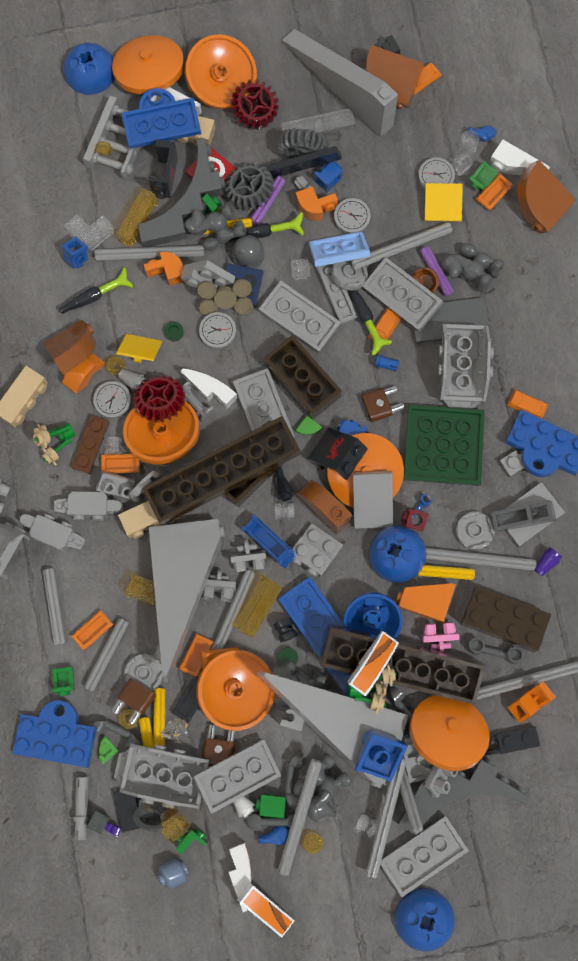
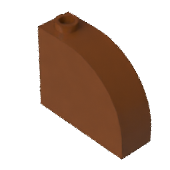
[367,45,424,109]
[517,160,576,234]
[44,320,96,375]
[296,480,352,535]

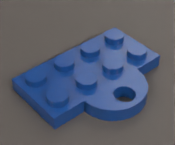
[122,88,201,149]
[505,409,578,477]
[12,700,97,768]

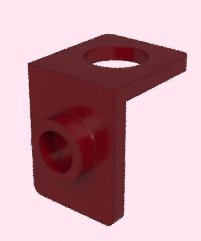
[401,507,428,532]

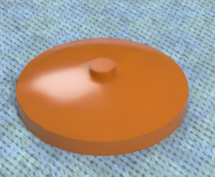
[185,34,257,109]
[112,35,184,95]
[123,396,200,464]
[327,433,404,508]
[196,650,275,731]
[409,695,490,771]

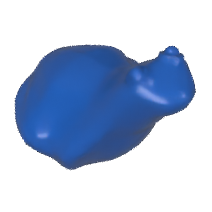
[466,126,496,142]
[258,826,290,845]

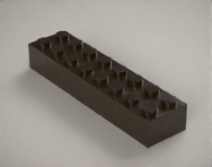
[142,416,302,525]
[319,623,486,705]

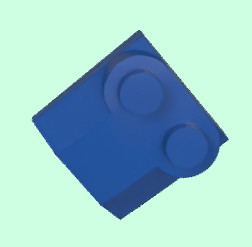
[355,730,408,782]

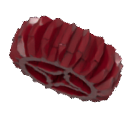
[230,79,279,130]
[134,374,186,424]

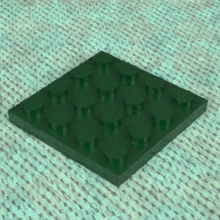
[404,405,485,486]

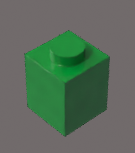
[256,794,286,818]

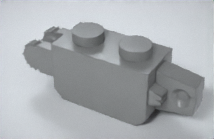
[54,492,124,521]
[19,514,86,551]

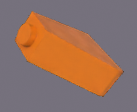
[396,583,456,623]

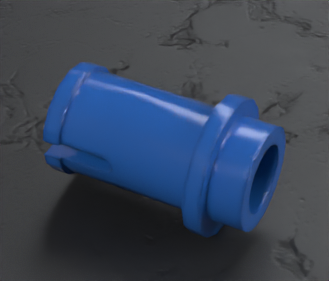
[374,354,399,372]

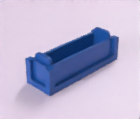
[241,514,298,568]

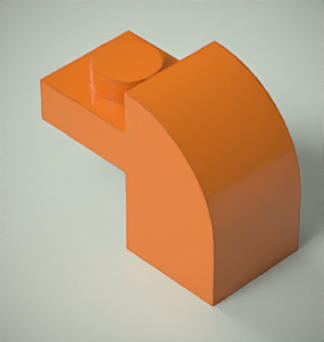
[295,186,338,221]
[144,252,184,286]
[62,353,105,394]
[507,681,556,723]

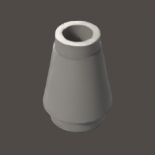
[118,369,147,392]

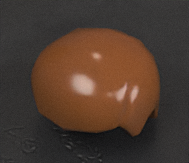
[413,267,440,293]

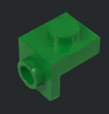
[469,161,499,191]
[202,194,222,215]
[52,667,75,696]
[176,828,208,855]

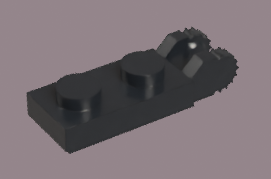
[485,726,540,756]

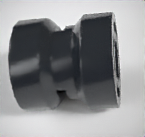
[273,617,298,643]

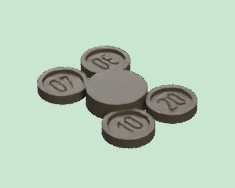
[198,279,253,316]

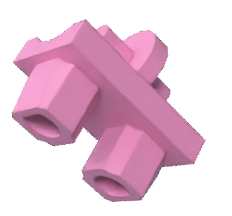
[421,622,459,652]

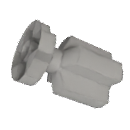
[294,175,312,190]

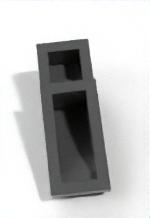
[491,500,556,532]

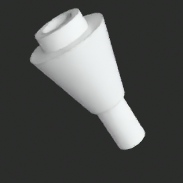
[233,796,255,818]

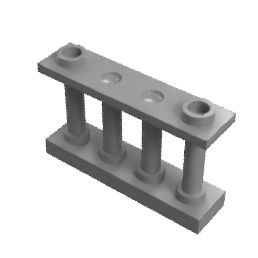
[83,96,140,180]

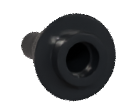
[275,466,295,502]

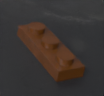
[71,415,110,475]

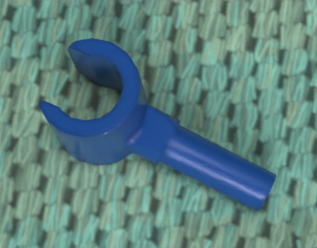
[412,494,432,518]

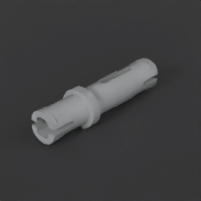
[73,777,89,840]

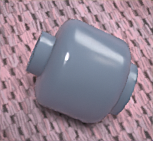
[157,858,189,889]

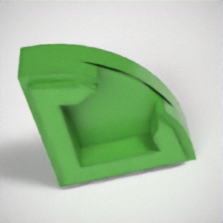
[296,416,322,435]
[99,736,119,764]

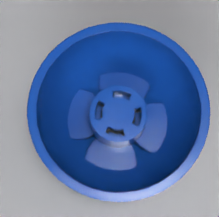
[63,42,115,95]
[369,526,426,583]
[344,592,403,639]
[394,888,455,952]

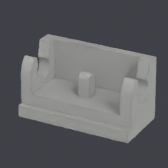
[280,709,304,731]

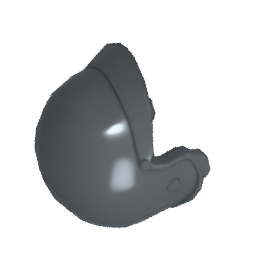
[232,235,265,267]
[133,798,170,832]

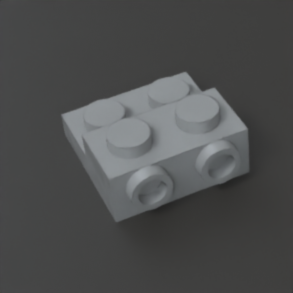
[181,260,235,290]
[292,523,343,577]
[402,734,433,783]

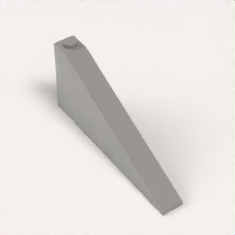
[282,29,398,138]
[149,519,224,682]
[257,671,408,788]

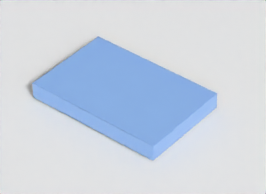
[308,231,370,267]

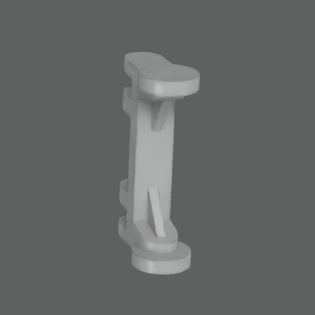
[182,381,215,422]

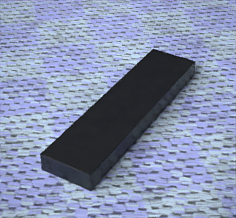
[266,146,342,178]

